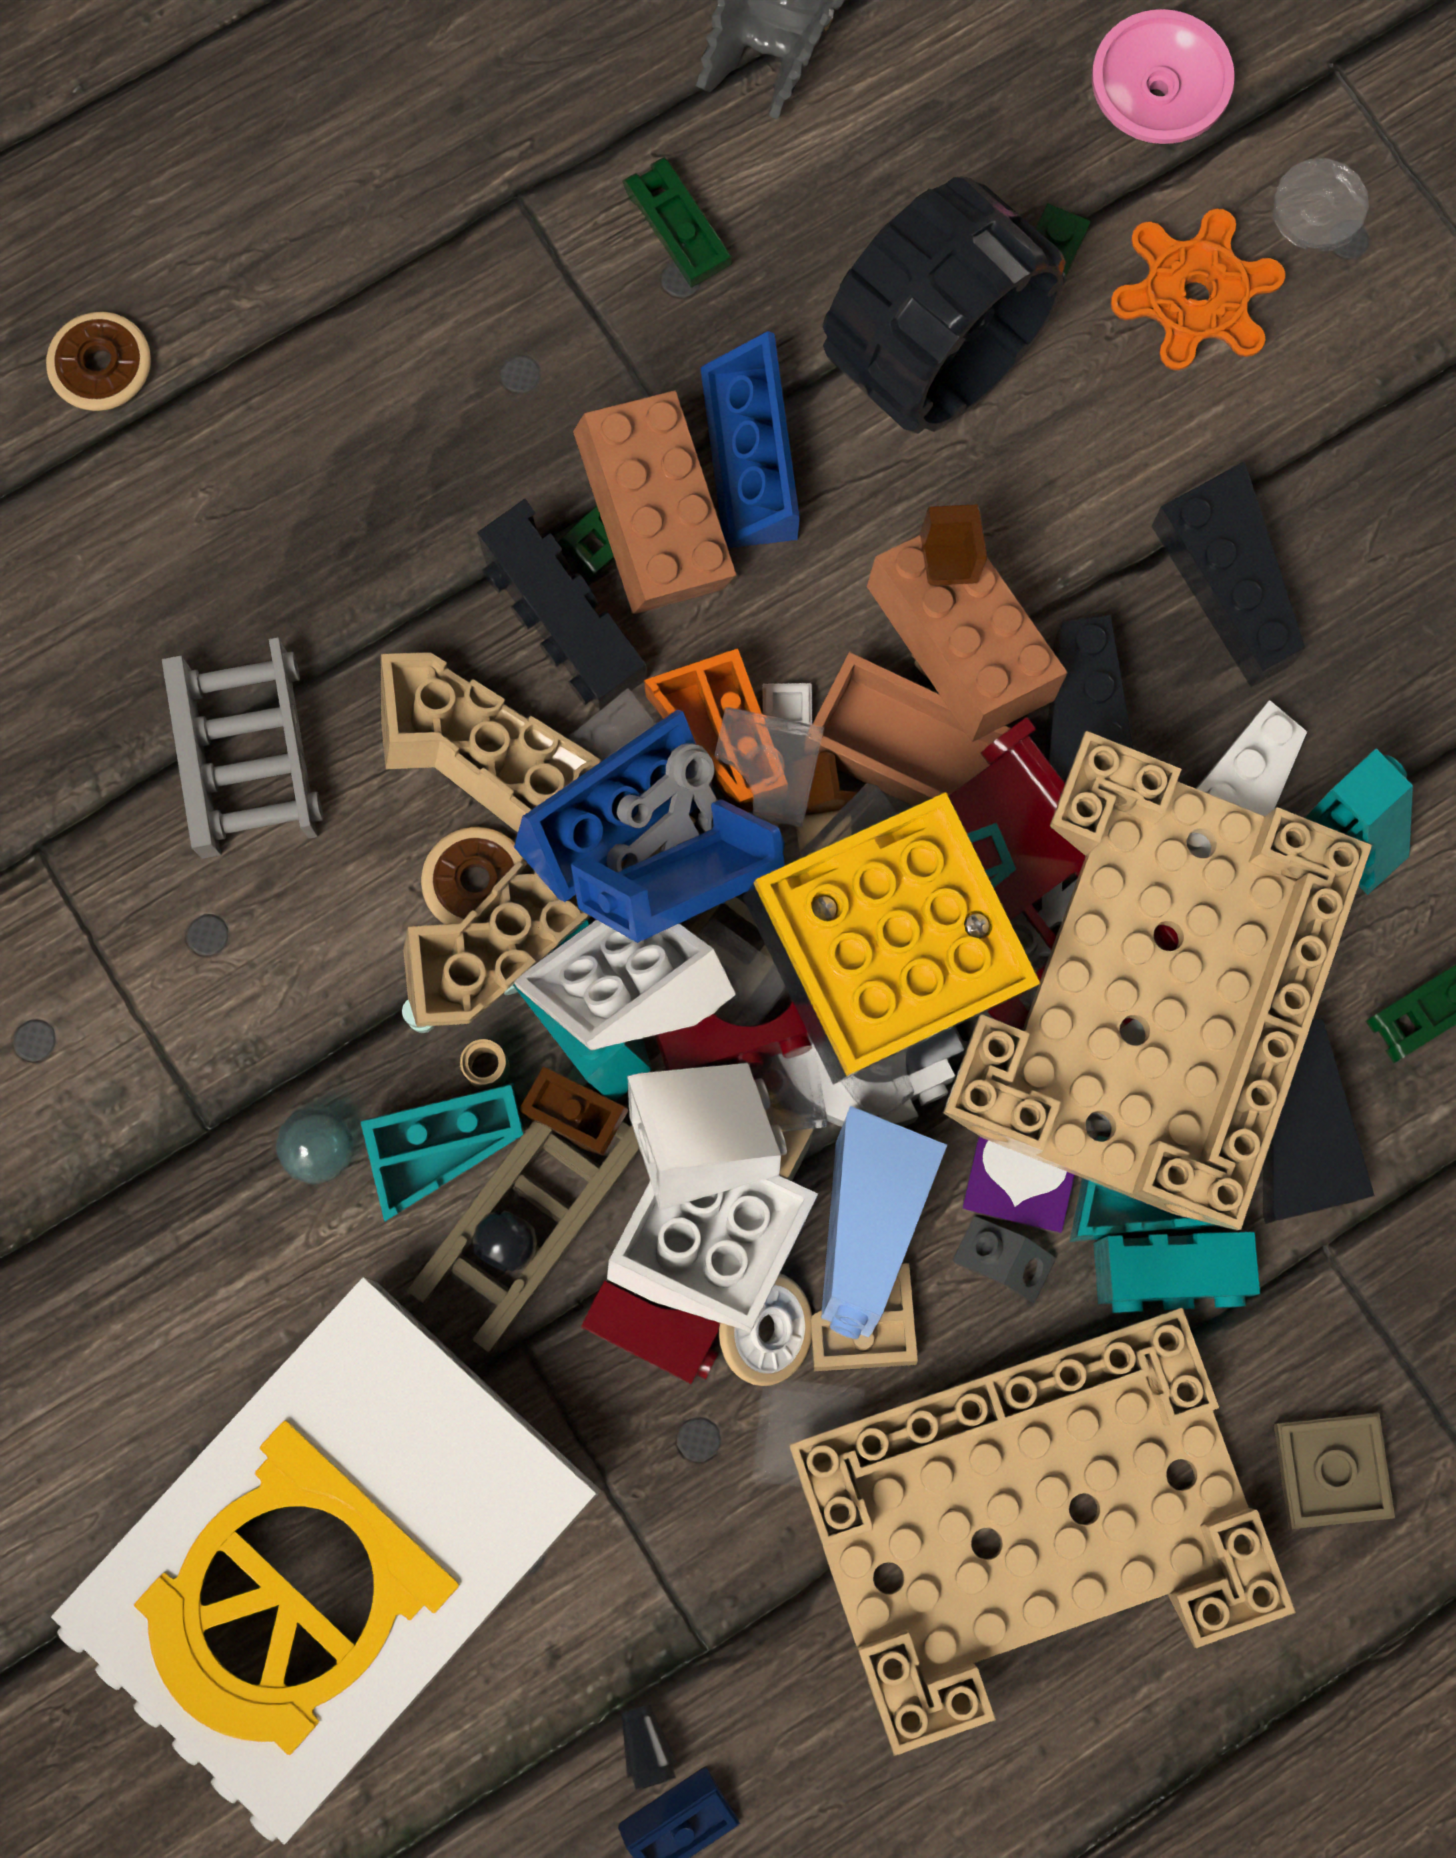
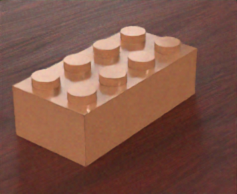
[573,390,736,615]
[867,535,1068,742]
[804,652,1011,806]

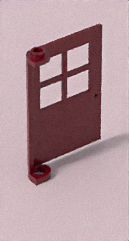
[948,717,1178,1030]

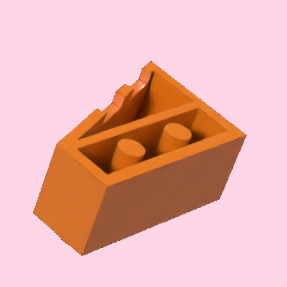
[644,648,788,812]

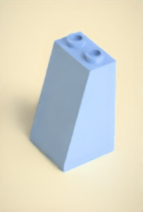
[821,1106,947,1339]

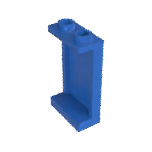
[571,799,785,943]

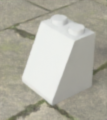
[628,1063,787,1210]

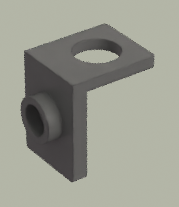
[953,1217,1056,1303]

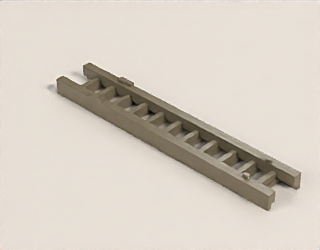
[407,806,785,1353]

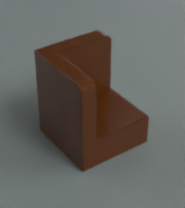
[920,504,987,586]
[784,752,865,816]

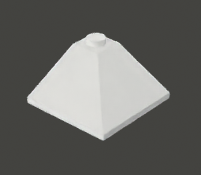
[514,920,736,1050]
[607,1175,818,1332]

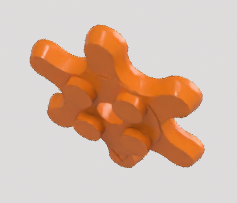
[1111,209,1285,371]

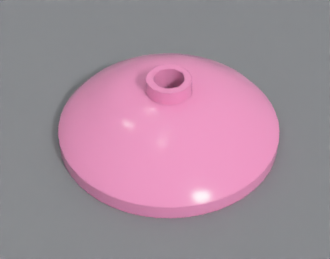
[1092,9,1234,144]

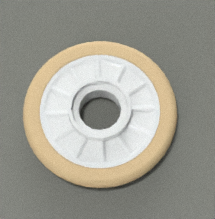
[719,1274,812,1386]

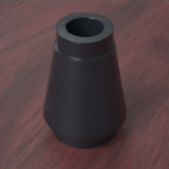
[621,1705,678,1790]

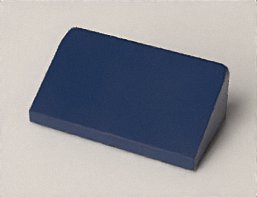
[618,1768,741,1858]

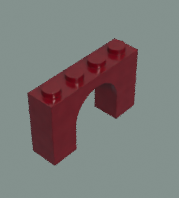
[655,1002,813,1071]
[581,1281,720,1385]

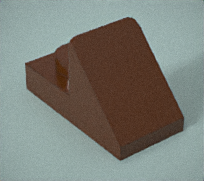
[518,1066,628,1155]

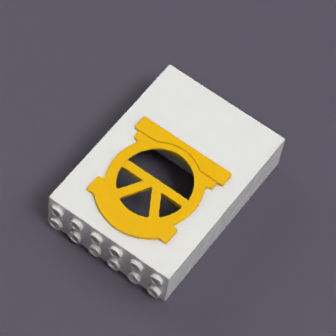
[51,1277,601,1844]

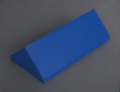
[700,331,799,548]
[514,710,716,902]

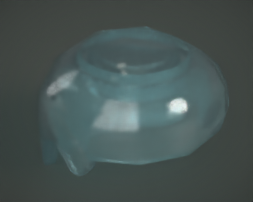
[276,1104,354,1185]

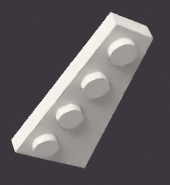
[1187,700,1307,858]

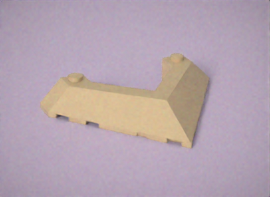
[381,653,697,1027]

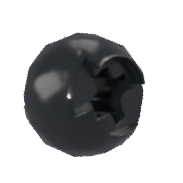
[472,1211,538,1272]

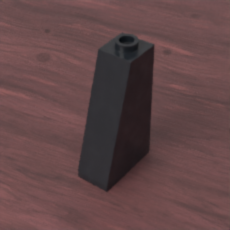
[1263,1018,1375,1224]

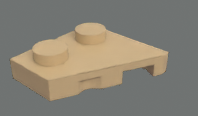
[810,1263,918,1371]

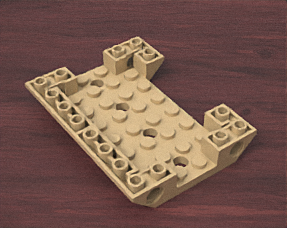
[943,731,1372,1230]
[789,1308,1295,1756]

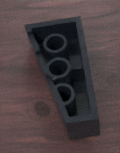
[1151,461,1305,688]
[477,498,647,713]
[1045,615,1133,783]

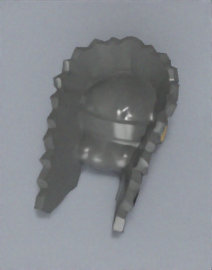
[696,0,845,119]

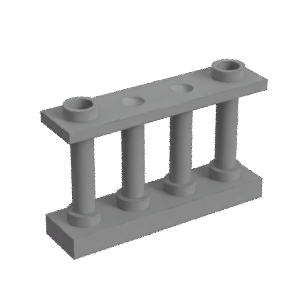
[162,637,323,859]

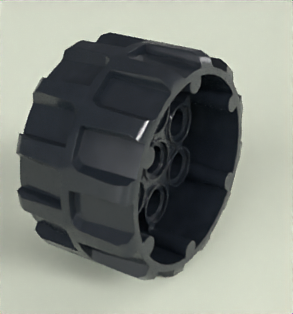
[822,176,1067,434]

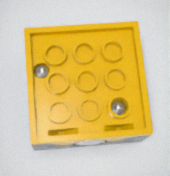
[743,792,1040,1085]

